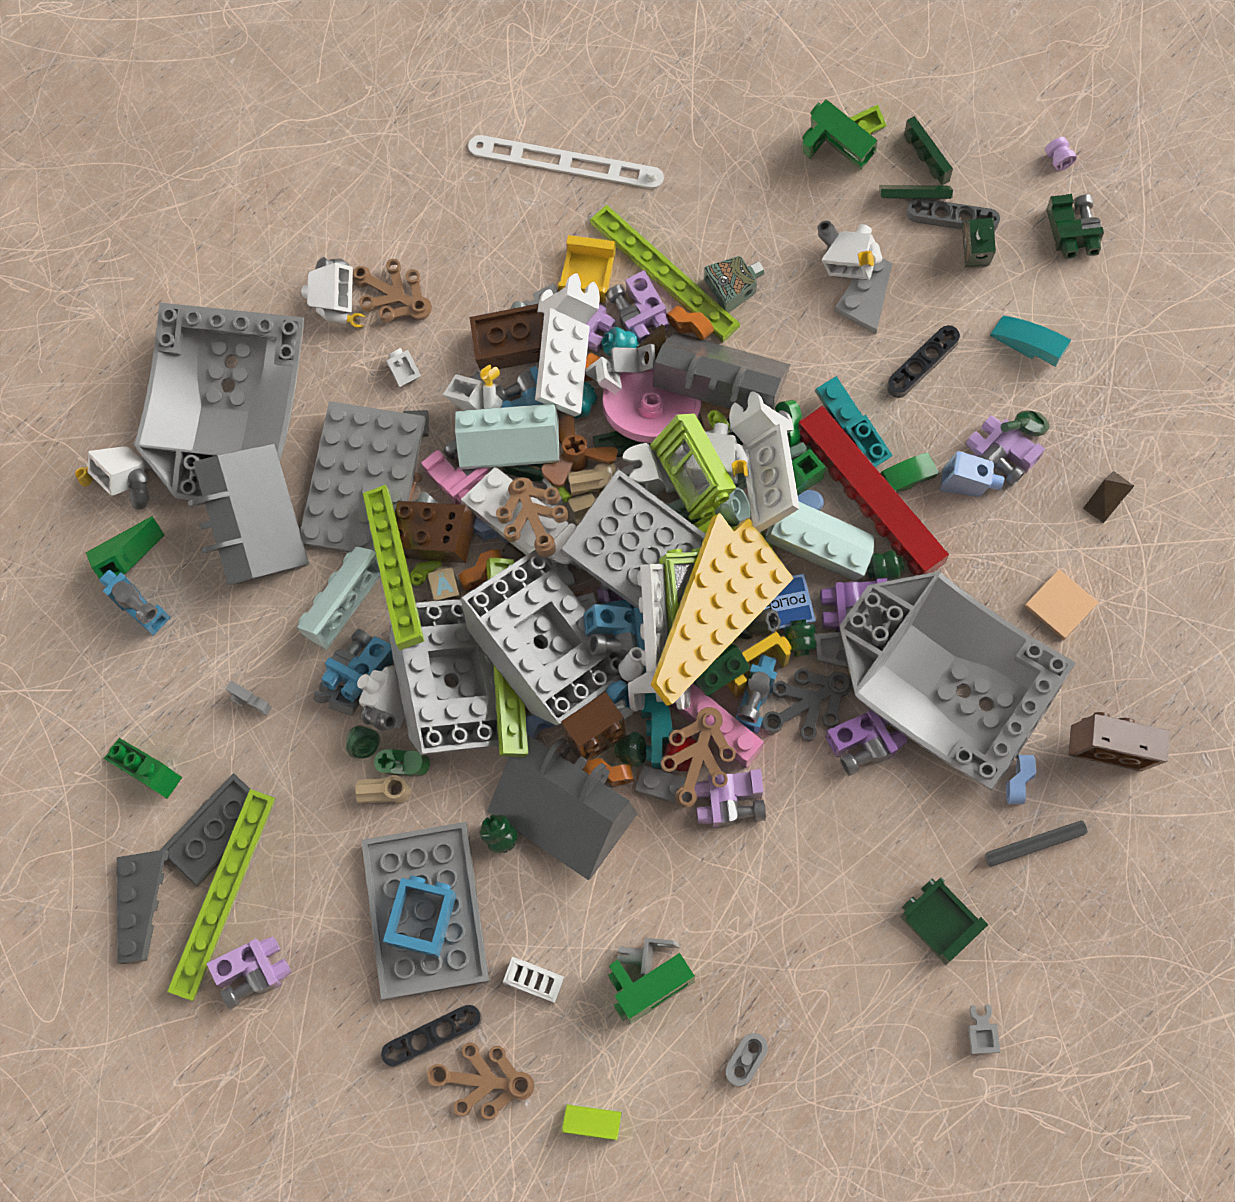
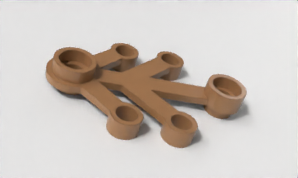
[352,259,432,323]
[496,478,569,557]
[660,707,736,808]
[427,1042,534,1120]

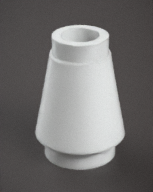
[618,647,644,682]

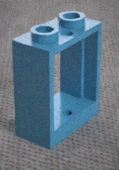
[383,876,456,958]

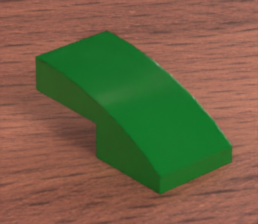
[880,452,939,493]

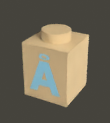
[428,567,461,601]

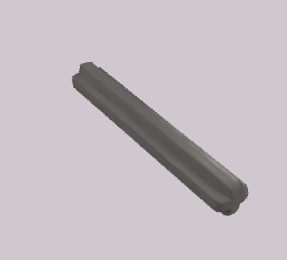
[985,820,1088,867]

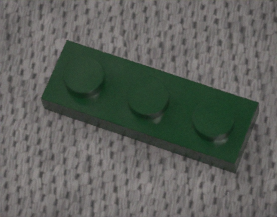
[904,116,953,185]

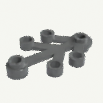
[762,668,852,741]

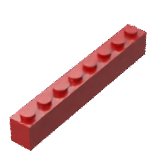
[798,406,949,576]

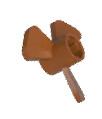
[542,415,618,488]

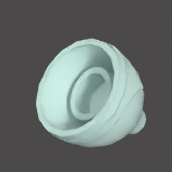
[715,487,750,526]

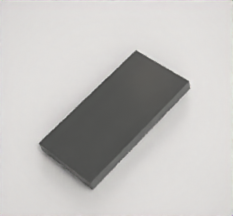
[160,773,250,887]

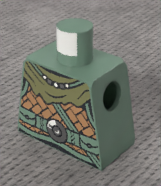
[704,256,764,313]

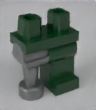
[1046,194,1104,259]

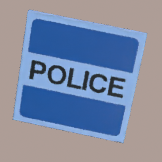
[764,574,816,630]

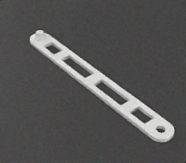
[468,135,664,189]

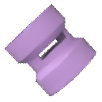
[1045,137,1077,171]

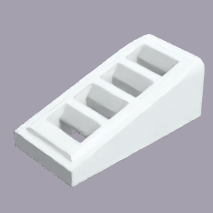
[503,957,564,1003]

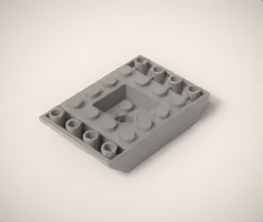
[460,549,622,726]
[390,599,499,755]

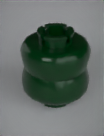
[867,550,905,581]
[784,619,817,657]
[479,814,518,853]

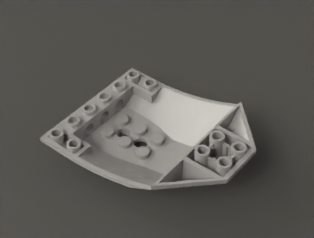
[133,302,304,500]
[840,571,1076,790]

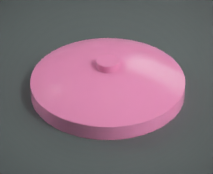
[602,364,701,443]

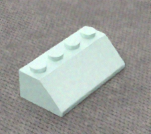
[455,404,559,470]
[765,501,874,582]
[297,546,381,650]

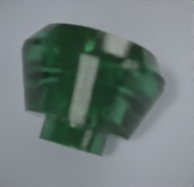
[346,725,380,759]
[615,732,646,767]

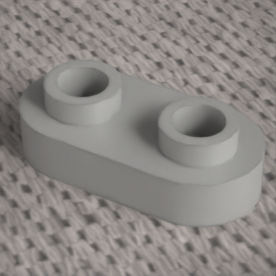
[726,1033,768,1087]

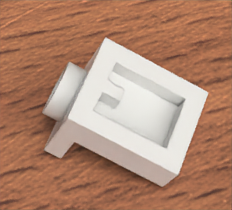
[385,348,421,387]
[585,357,622,394]

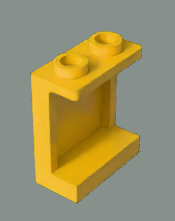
[558,235,616,303]
[727,631,792,698]

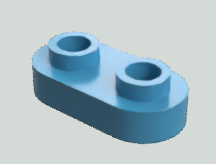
[606,680,631,710]

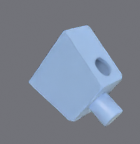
[939,451,1004,497]

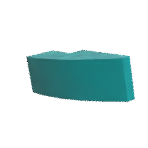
[990,315,1071,367]

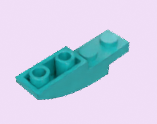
[814,376,893,467]
[638,666,673,769]

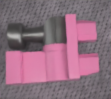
[421,439,489,505]

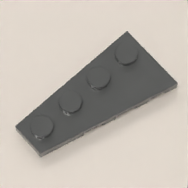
[117,850,169,964]

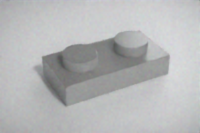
[635,765,690,805]

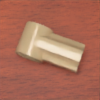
[569,463,617,495]
[356,775,411,804]

